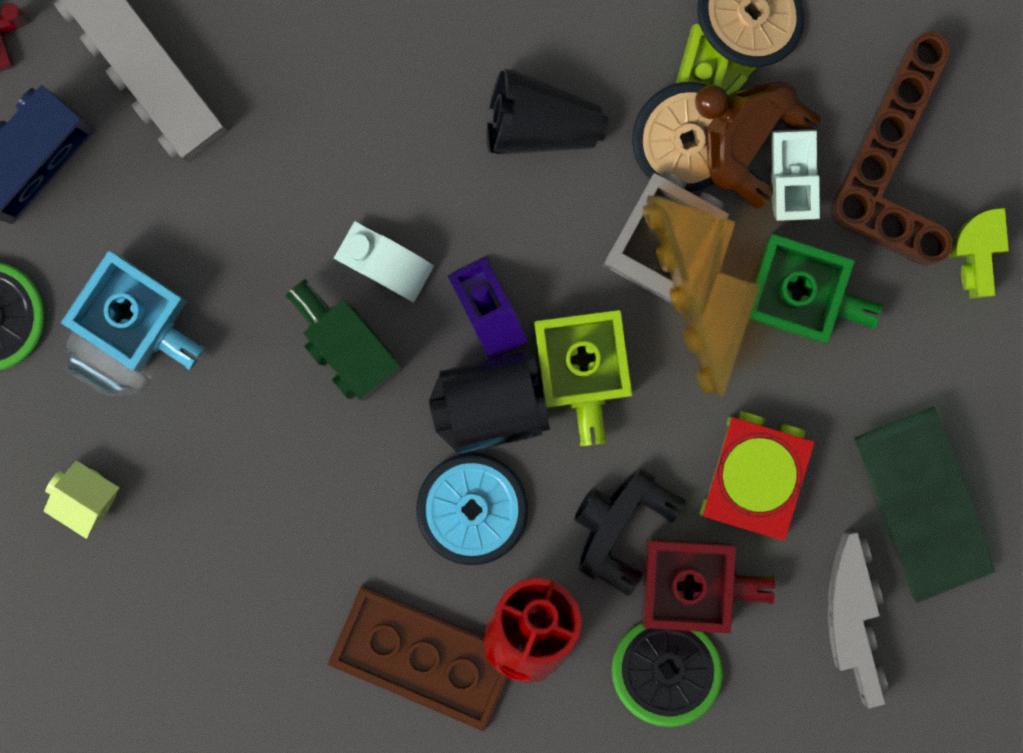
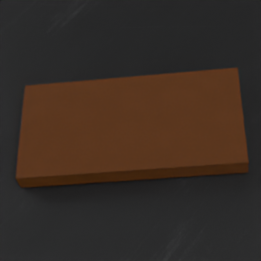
[328,585,508,732]

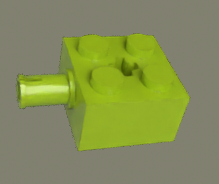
[534,310,632,446]

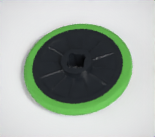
[0,262,44,371]
[612,622,723,727]

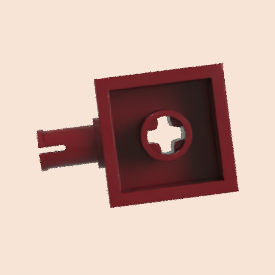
[641,538,775,633]

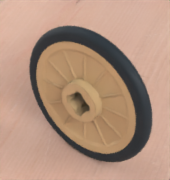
[697,0,804,67]
[632,82,714,192]

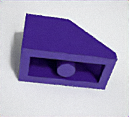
[448,257,528,360]

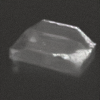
[66,332,152,396]

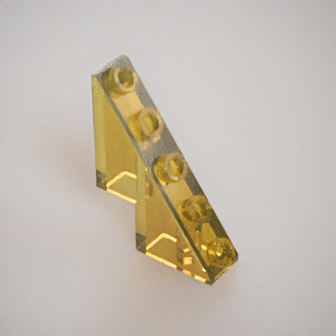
[643,196,759,396]

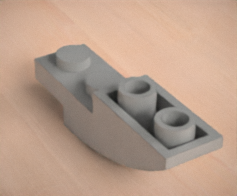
[828,530,889,709]

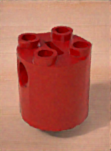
[483,578,582,683]

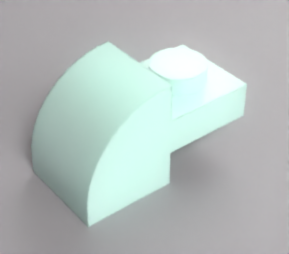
[770,129,820,221]
[334,221,434,303]

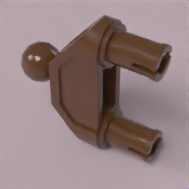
[695,81,821,208]

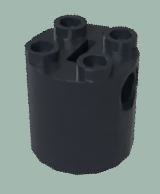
[429,352,550,454]

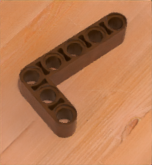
[831,32,953,265]

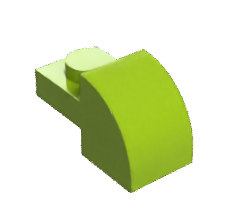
[949,208,1009,299]

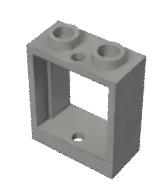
[603,171,730,307]

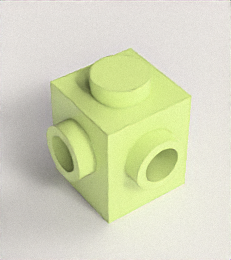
[44,460,119,539]

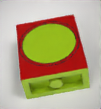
[699,411,815,541]

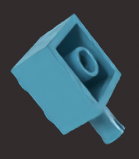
[61,251,205,372]

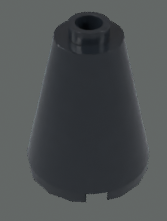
[486,69,608,155]

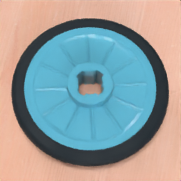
[416,454,528,565]

